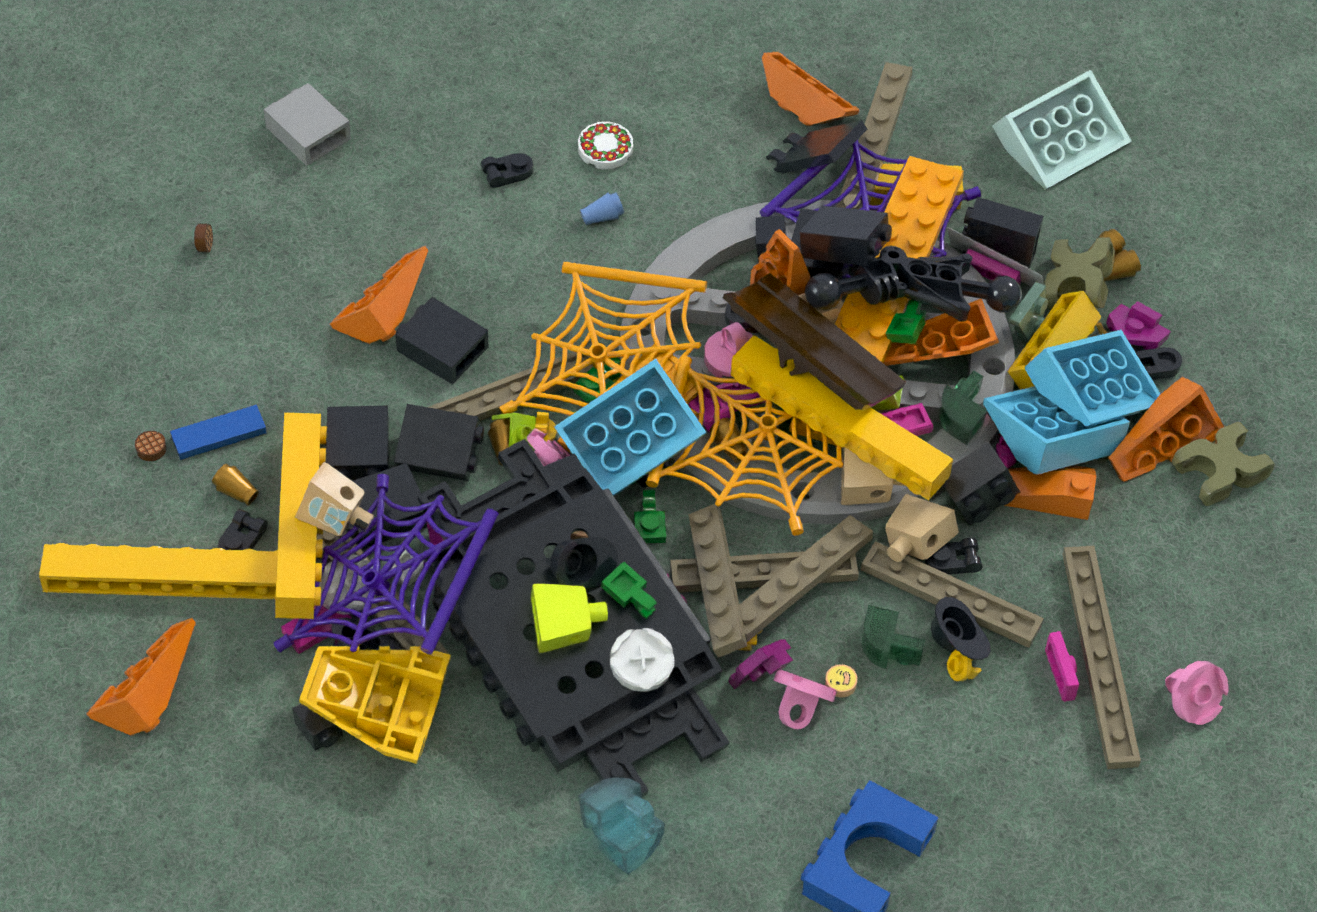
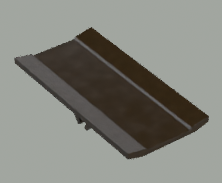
[722,273,906,410]

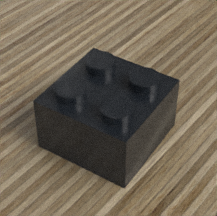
[943,442,1020,526]

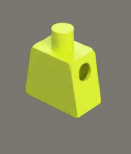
[531,584,608,653]

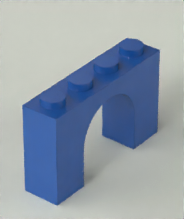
[801,780,939,912]

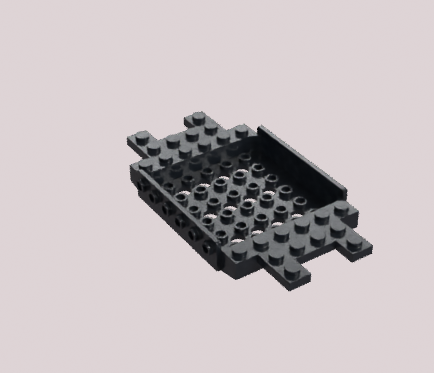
[418,439,730,810]

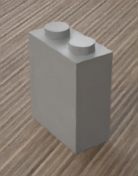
[264,83,351,166]

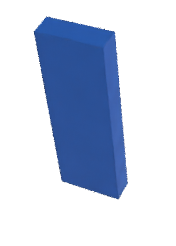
[170,404,267,460]

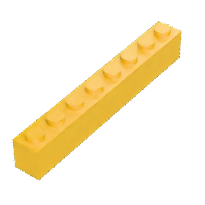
[731,335,953,500]
[275,413,327,619]
[39,543,278,599]

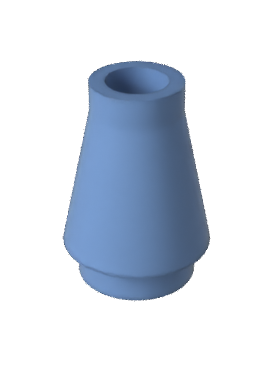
[580,193,624,226]

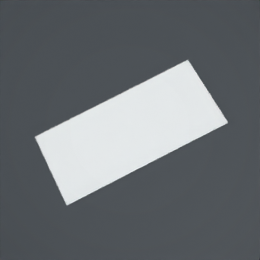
[947,227,1044,287]

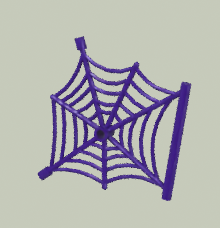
[759,140,981,278]
[274,474,498,655]

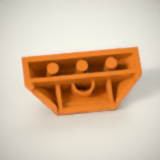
[762,52,860,126]

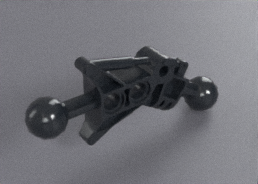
[805,246,1022,322]

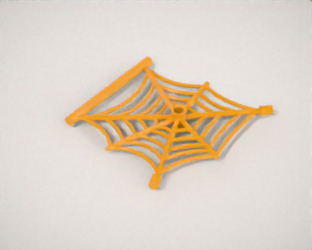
[499,262,707,418]
[646,356,844,536]

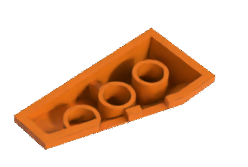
[750,229,811,295]
[330,246,428,344]
[883,298,999,366]
[1108,377,1224,482]
[1004,465,1096,520]
[87,618,196,735]

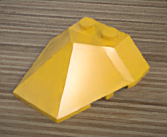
[299,646,451,764]

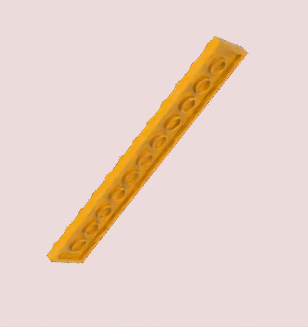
[789,156,964,448]

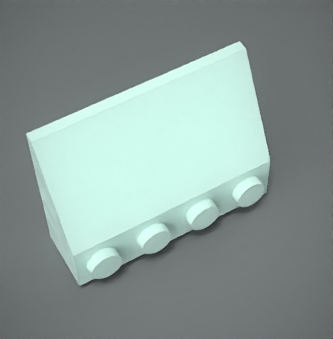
[992,70,1132,190]

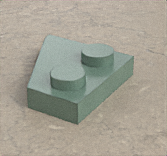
[1009,282,1048,342]

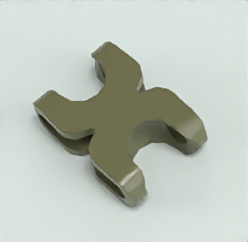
[1045,237,1115,310]
[1171,422,1275,506]

